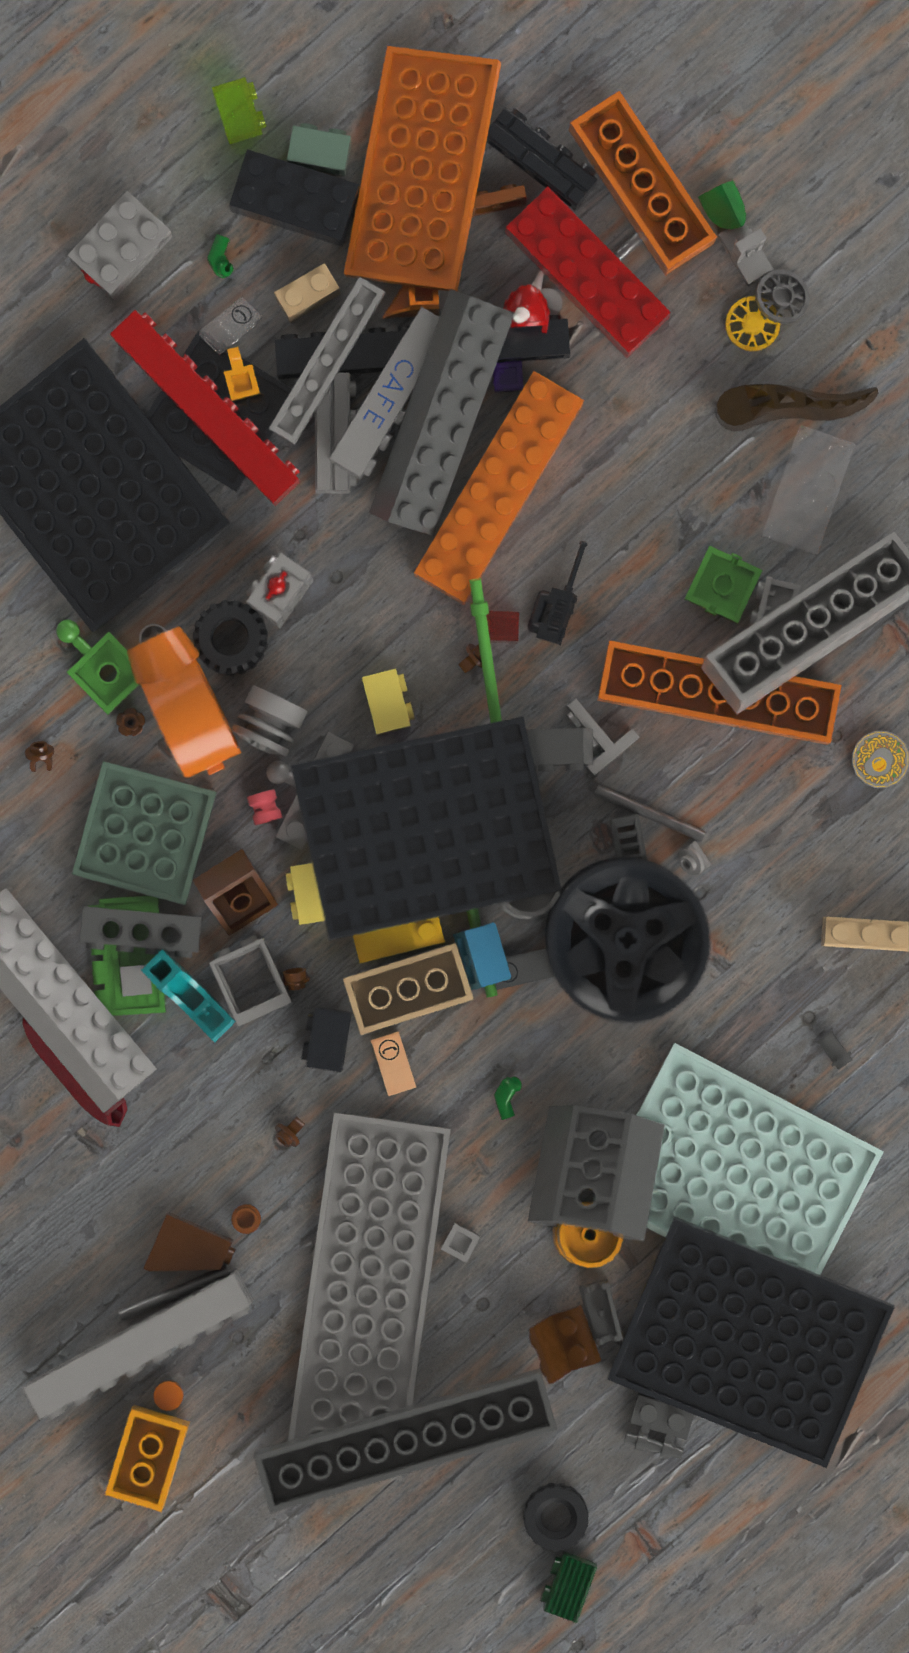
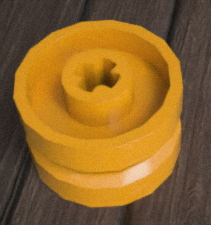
[552,1201,623,1268]

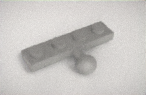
[266,732,354,850]

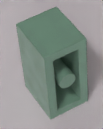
[287,123,352,176]

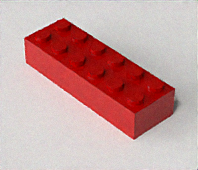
[505,187,671,358]

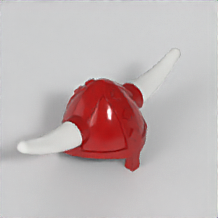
[503,271,550,333]

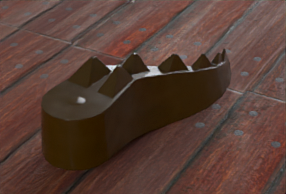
[715,384,878,432]

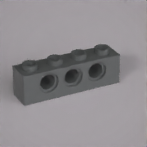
[80,906,203,958]

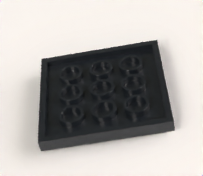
[146,331,292,493]

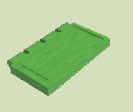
[88,896,166,1016]

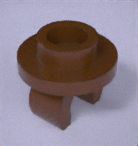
[458,644,482,674]
[25,741,54,772]
[275,1117,305,1147]

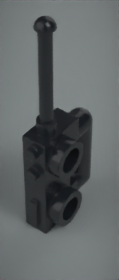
[527,541,587,646]

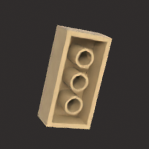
[343,943,474,1035]

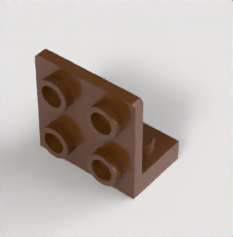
[529,1305,601,1384]

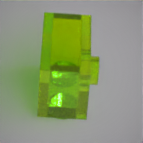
[212,77,267,145]

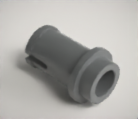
[817,1031,853,1070]

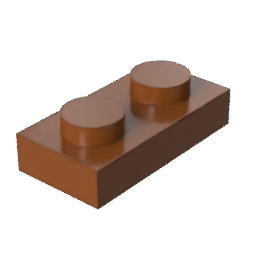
[472,184,527,217]

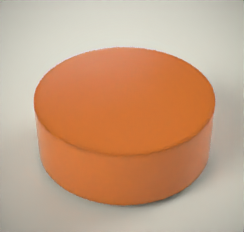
[153,1380,184,1411]

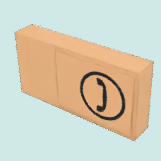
[371,1031,416,1096]

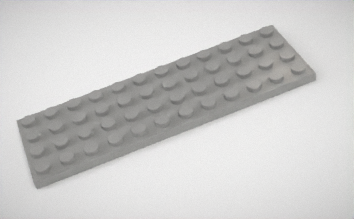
[288,1112,451,1481]

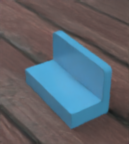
[453,923,511,990]

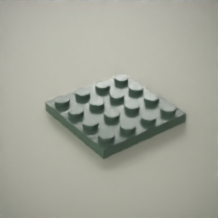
[72,761,217,905]

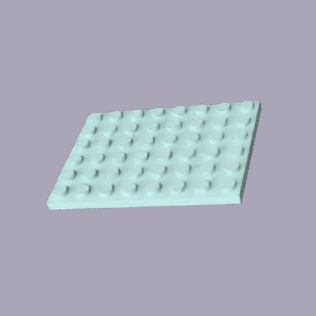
[593,1043,884,1275]

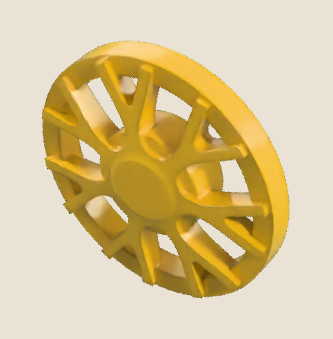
[725,296,780,352]

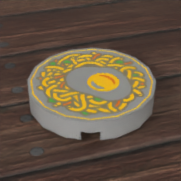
[851,731,909,789]

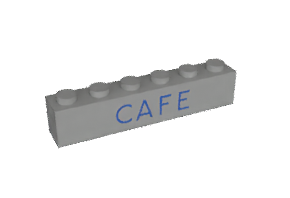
[330,307,440,480]

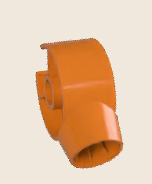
[127,626,242,778]

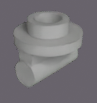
[678,841,712,876]

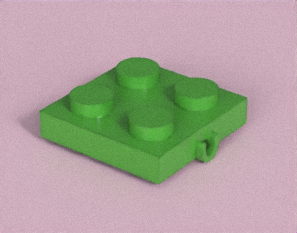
[684,545,763,624]

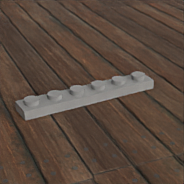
[269,277,385,445]

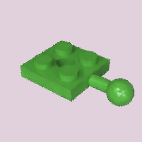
[56,620,139,715]

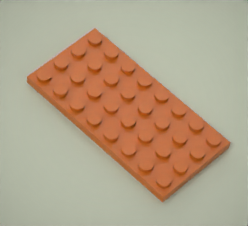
[343,46,501,292]

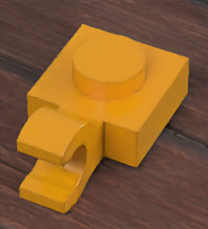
[224,347,260,401]

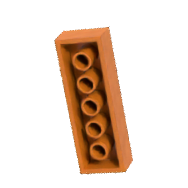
[569,91,717,276]

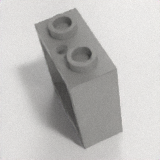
[209,935,293,1027]

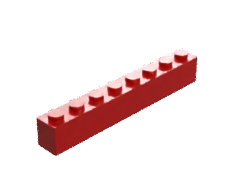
[110,310,300,506]

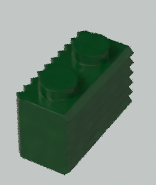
[540,1551,597,1623]

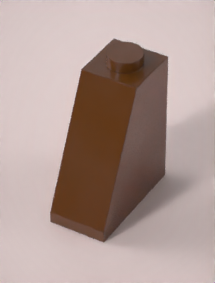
[143,1212,236,1271]

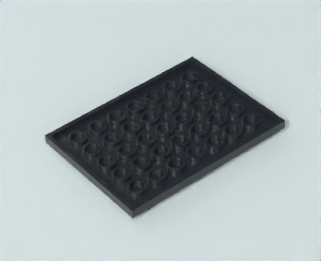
[0,338,230,633]
[607,1216,895,1468]

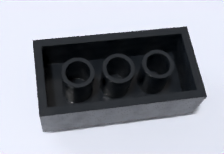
[229,149,360,247]

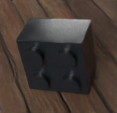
[301,1007,352,1072]

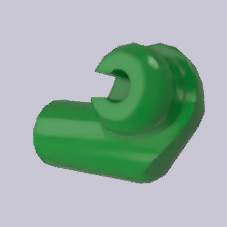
[207,234,233,278]
[494,1076,522,1120]

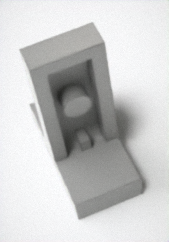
[718,223,774,286]
[566,699,640,776]

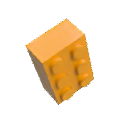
[105,1404,190,1512]

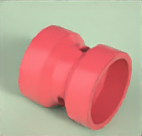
[247,789,283,825]

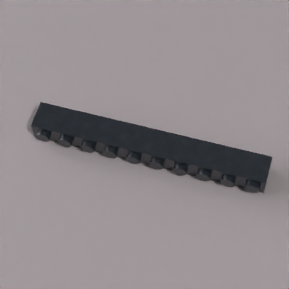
[275,315,570,379]

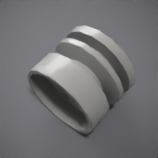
[231,685,308,757]

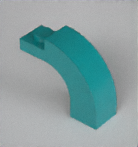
[141,950,236,1042]

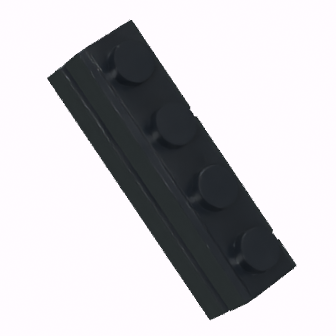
[486,107,598,211]

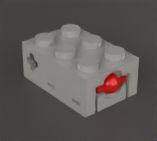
[67,191,173,301]
[246,553,313,629]

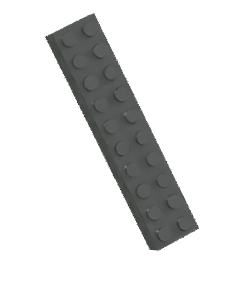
[254,1368,557,1513]

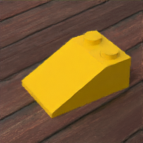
[353,917,445,963]

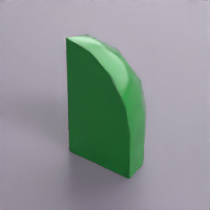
[698,180,746,230]

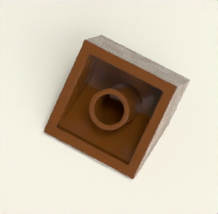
[193,849,278,936]

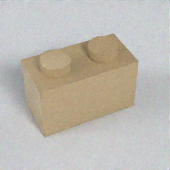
[274,263,341,323]

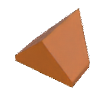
[381,285,439,319]

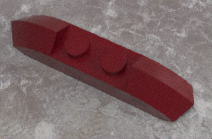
[22,1017,127,1127]

